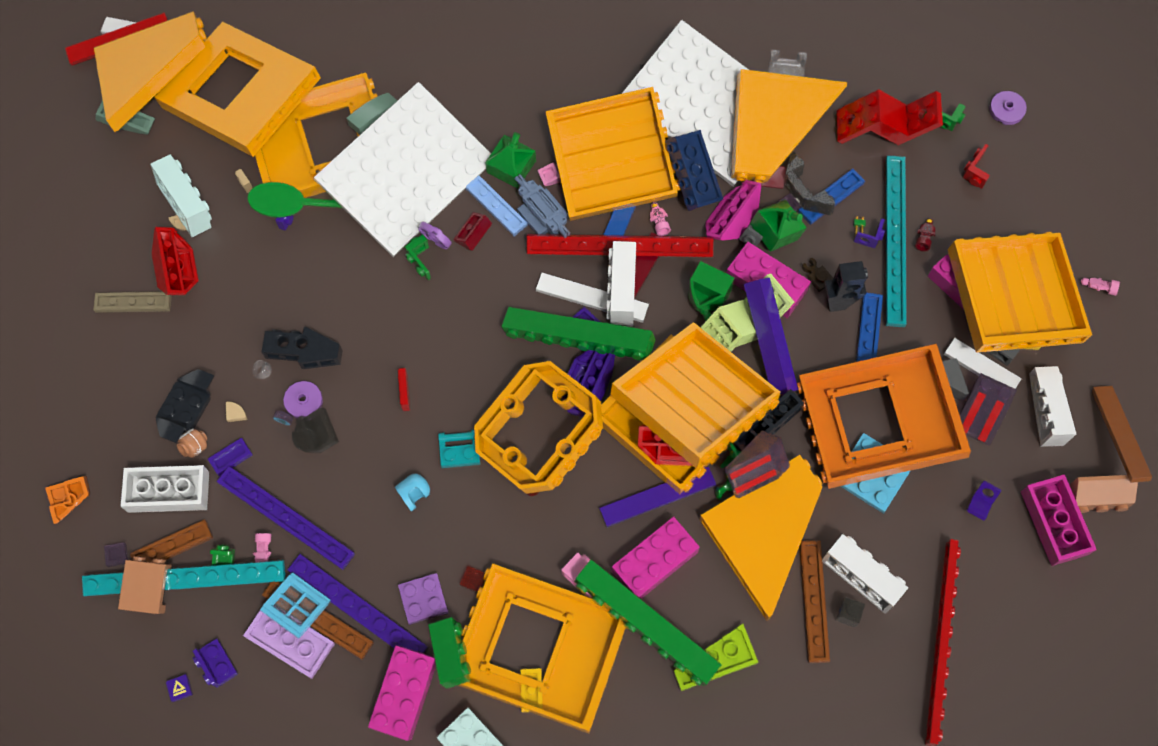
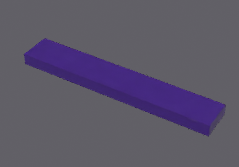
[599,466,716,527]

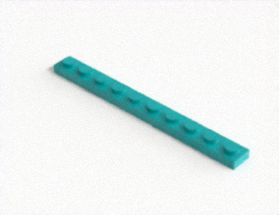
[886,156,907,327]
[82,560,286,596]

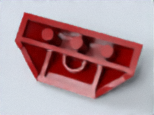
[152,227,199,295]
[638,425,692,466]

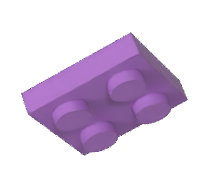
[398,573,448,625]

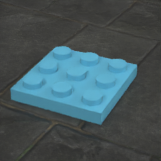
[840,433,910,514]

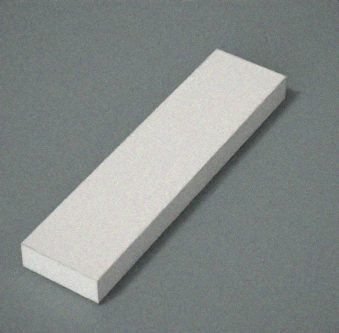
[944,338,1022,396]

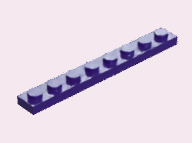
[217,466,355,570]
[288,554,428,653]

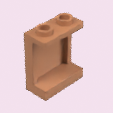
[118,556,171,614]

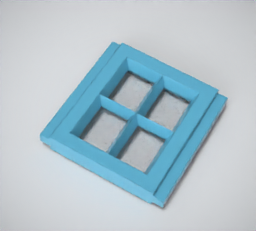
[260,573,330,639]

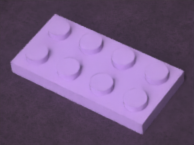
[243,605,335,679]

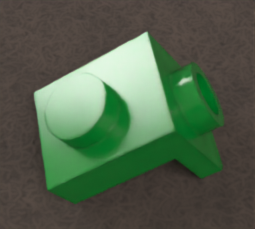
[210,544,235,565]

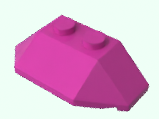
[705,180,761,241]

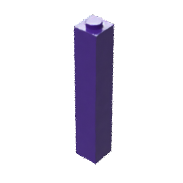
[744,277,798,398]

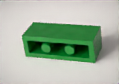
[428,617,471,688]

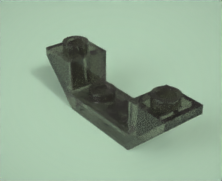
[784,152,835,215]

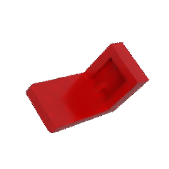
[963,144,990,189]

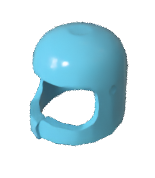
[395,474,430,512]

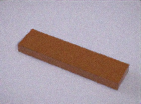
[130,519,213,562]

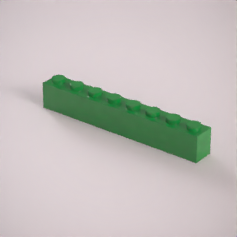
[502,307,656,361]
[574,560,722,686]

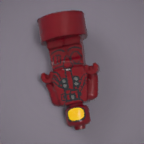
[915,218,936,252]

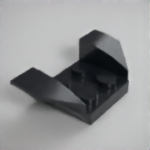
[155,369,214,444]

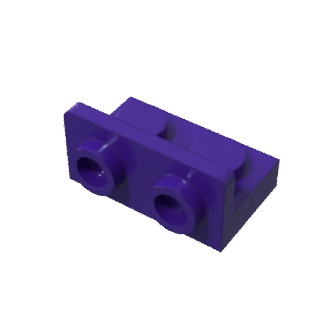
[192,639,238,688]

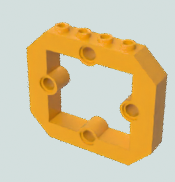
[474,361,603,494]

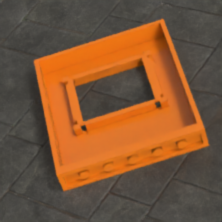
[797,344,971,489]

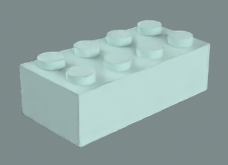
[151,154,212,238]
[437,708,503,746]

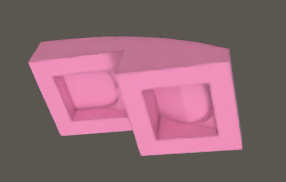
[538,162,561,186]

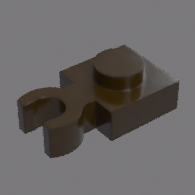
[802,258,833,292]

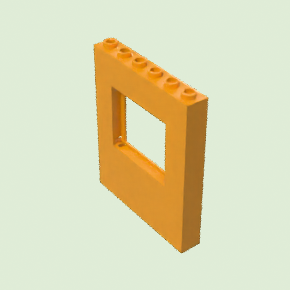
[154,22,321,157]
[255,73,378,198]
[458,564,626,733]

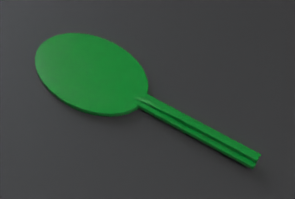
[248,182,342,218]

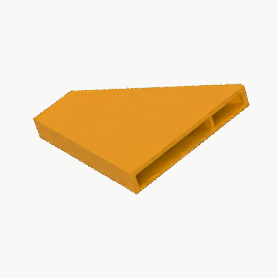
[94,11,207,132]
[731,69,847,183]
[700,455,822,621]

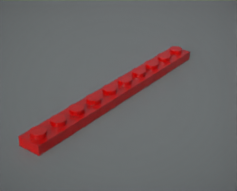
[527,234,714,257]
[925,539,961,746]

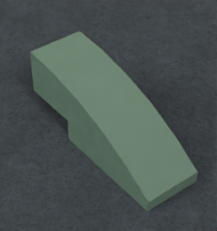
[347,93,398,135]
[96,100,155,135]

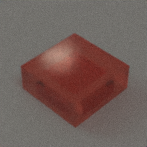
[460,566,485,593]

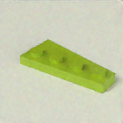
[674,624,758,691]

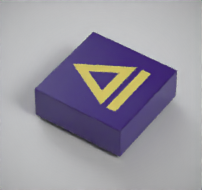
[166,674,193,702]

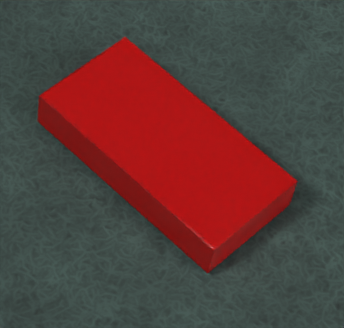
[398,368,410,411]

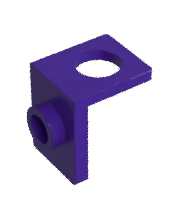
[854,218,885,248]
[967,480,1002,521]

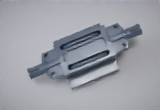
[515,174,570,238]

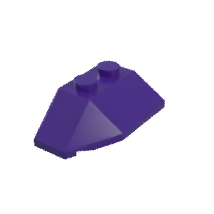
[562,350,615,417]

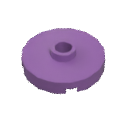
[989,91,1027,125]
[418,221,452,250]
[283,381,323,419]

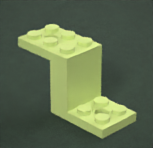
[701,274,795,352]

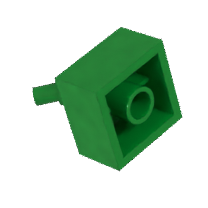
[485,132,536,189]
[750,199,807,252]
[688,261,735,322]

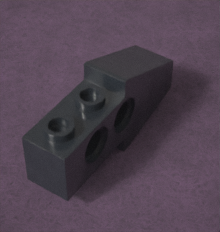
[825,261,868,312]
[261,327,343,369]
[733,389,804,456]

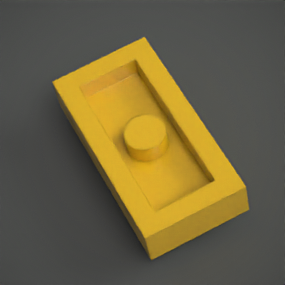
[521,669,543,712]

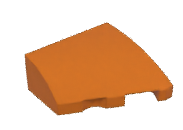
[45,476,90,524]

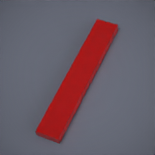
[65,13,168,66]

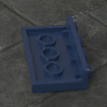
[665,130,724,211]

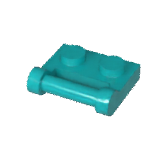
[439,430,481,468]

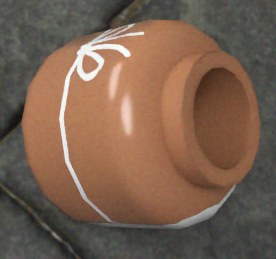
[177,429,207,458]

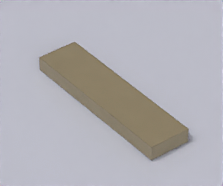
[93,292,172,313]

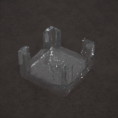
[768,50,807,77]

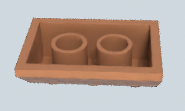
[1069,475,1138,513]

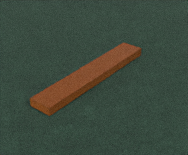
[1092,386,1152,483]
[800,541,830,663]
[262,582,374,660]

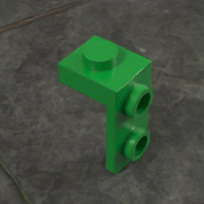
[923,103,966,131]
[405,235,431,280]

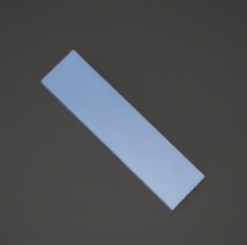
[466,175,528,236]

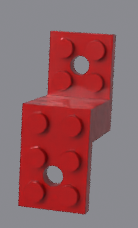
[837,89,943,145]

